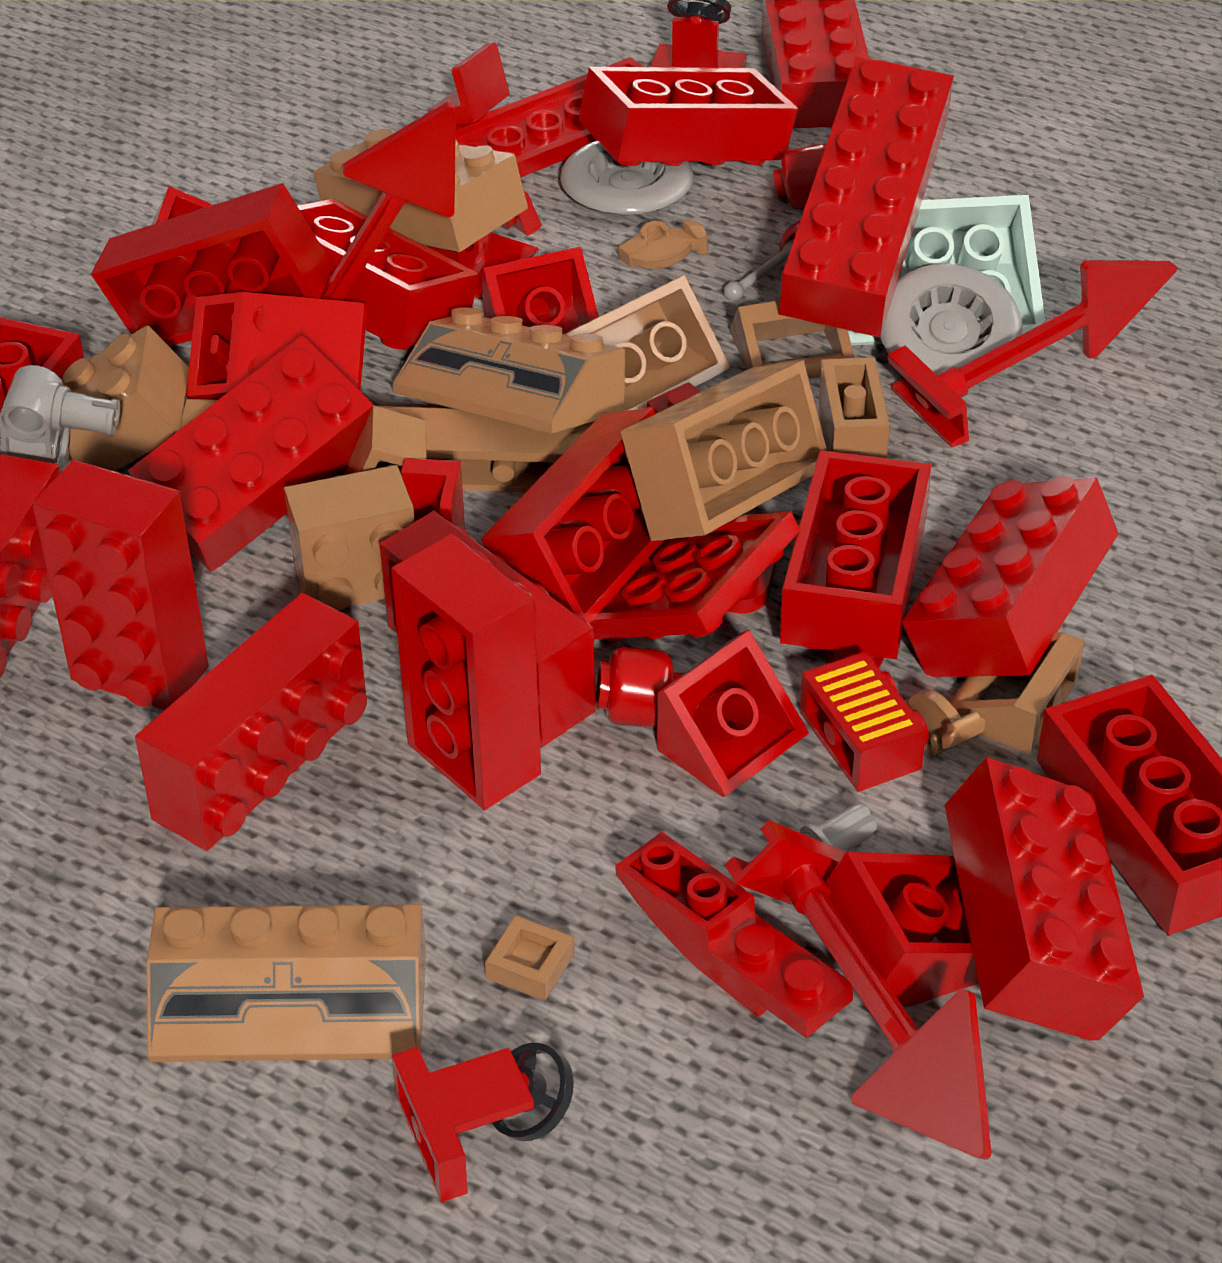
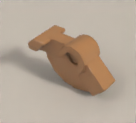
[618,221,708,269]
[907,690,985,757]

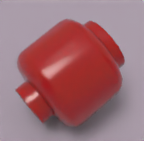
[773,144,826,210]
[596,647,684,728]

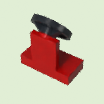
[650,0,747,68]
[392,1042,574,1203]

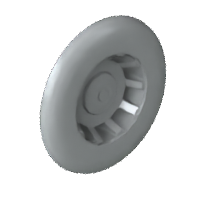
[560,141,694,215]
[880,264,1022,381]

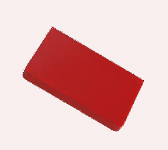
[428,42,510,125]
[401,458,465,530]

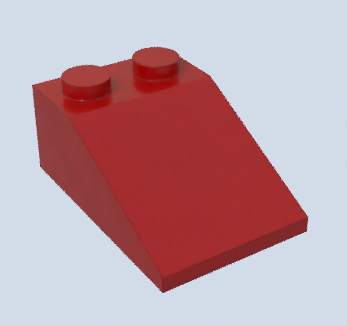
[826,852,979,1007]

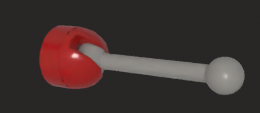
[724,220,800,301]

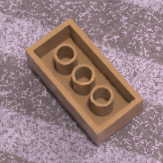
[313,129,528,252]
[620,360,827,541]

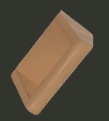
[730,300,855,379]
[950,632,1085,754]

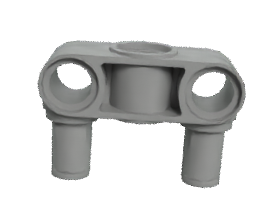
[0,365,120,473]

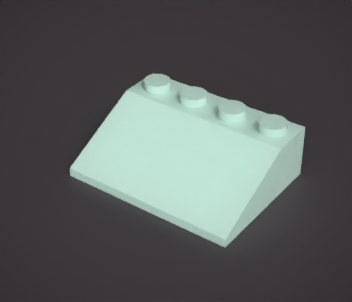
[848,195,1045,345]

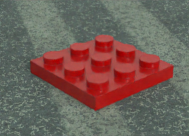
[590,511,800,642]

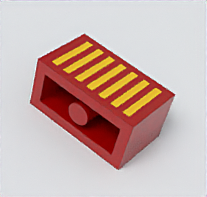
[800,651,929,792]

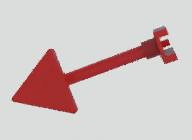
[320,101,456,301]
[888,260,1177,448]
[724,820,992,1160]

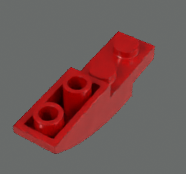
[615,832,853,1039]

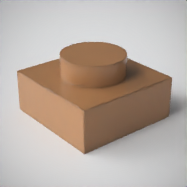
[485,915,575,1001]

